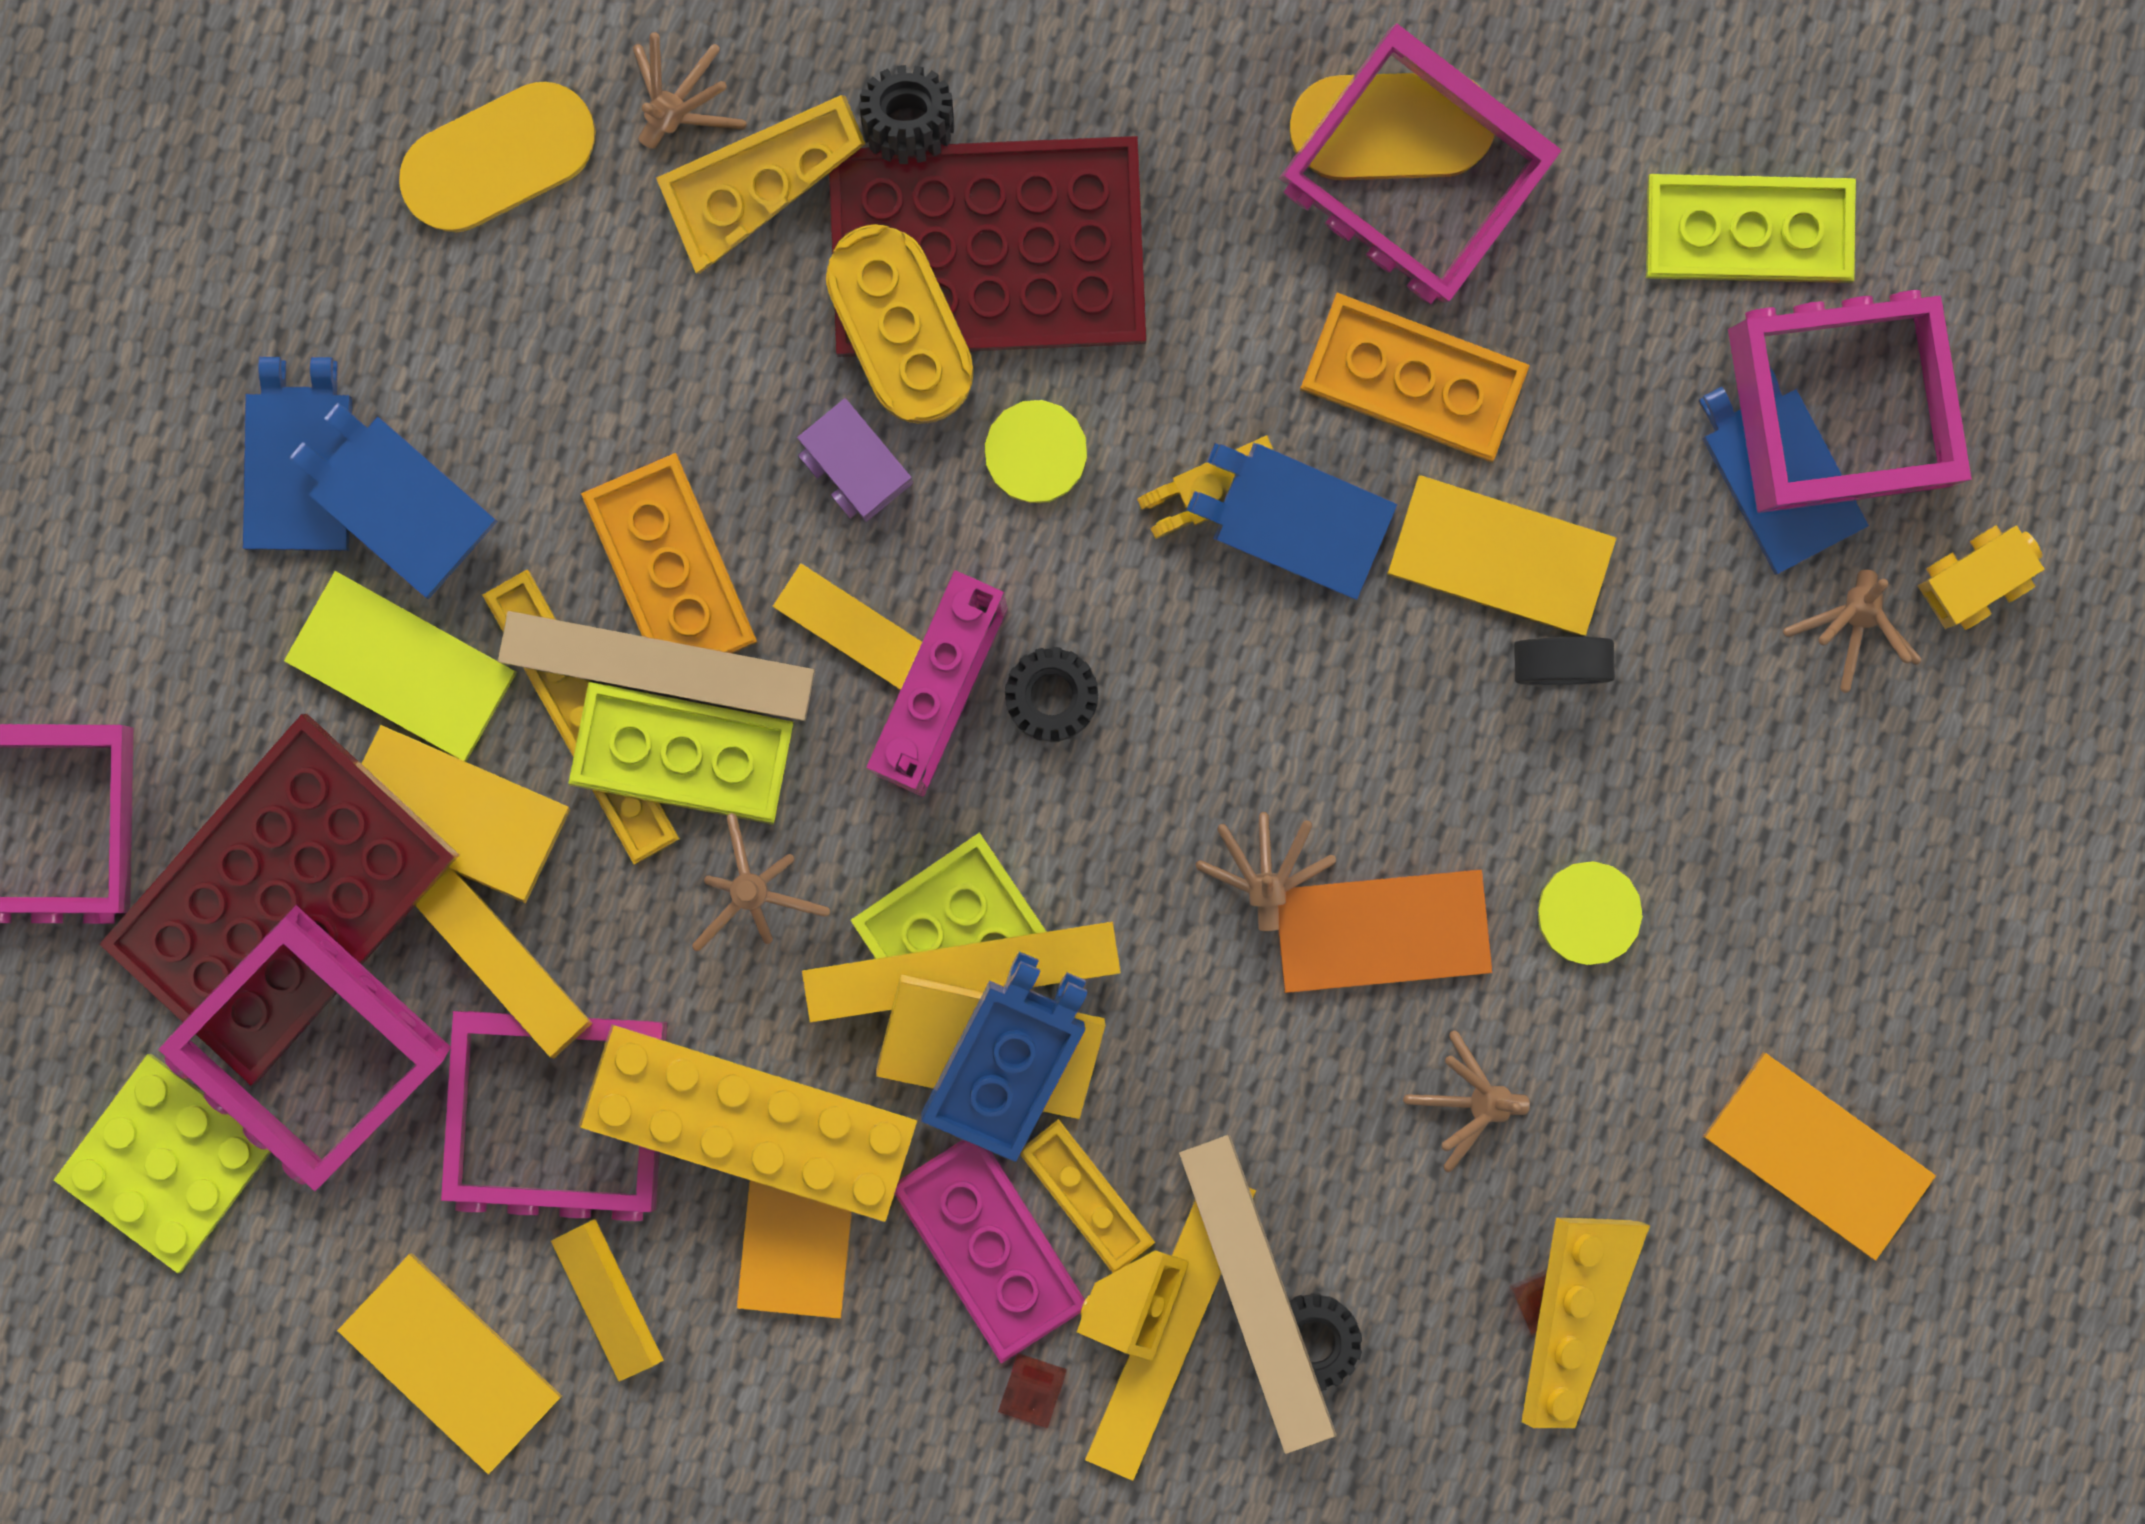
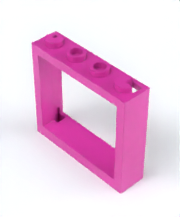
[1278,23,1562,304]
[1728,290,1972,513]
[866,570,1008,797]
[0,724,133,924]
[158,905,451,1191]
[441,1011,667,1221]

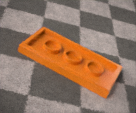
[1278,869,1492,993]

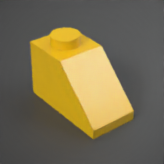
[1077,1250,1189,1360]

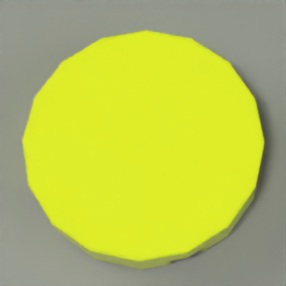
[985,400,1087,503]
[1538,861,1643,965]

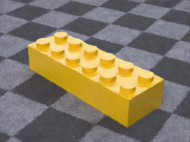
[579,1024,917,1222]

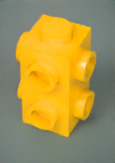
[1917,525,2045,630]

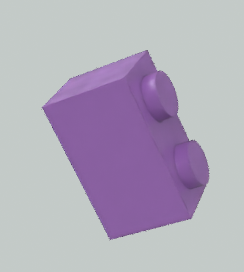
[797,398,913,522]

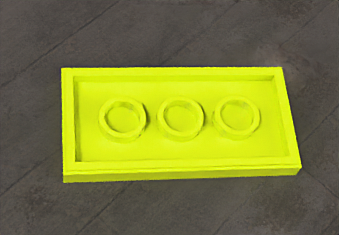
[1646,174,1856,283]
[284,571,517,762]
[568,682,794,825]

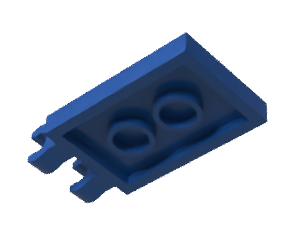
[243,357,352,551]
[1699,365,1869,575]
[289,403,498,599]
[1186,443,1398,600]
[921,951,1088,1162]

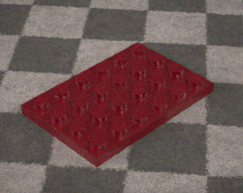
[829,136,1146,357]
[99,714,459,1086]

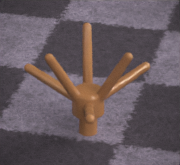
[633,32,747,149]
[1783,570,1921,693]
[1196,812,1336,931]
[692,813,830,951]
[1403,1031,1530,1172]

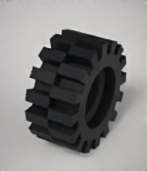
[859,65,955,164]
[1005,647,1098,742]
[1290,1293,1363,1391]

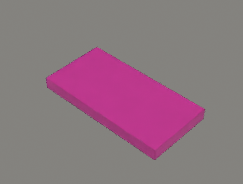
[894,1140,1085,1363]

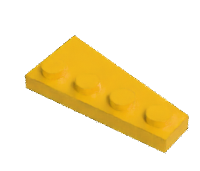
[656,95,865,274]
[1521,1217,1650,1428]

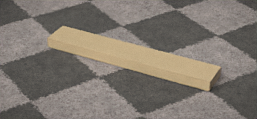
[498,611,815,721]
[1179,1135,1337,1454]

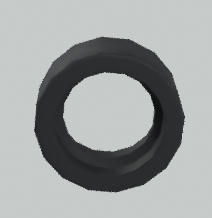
[1514,637,1615,685]

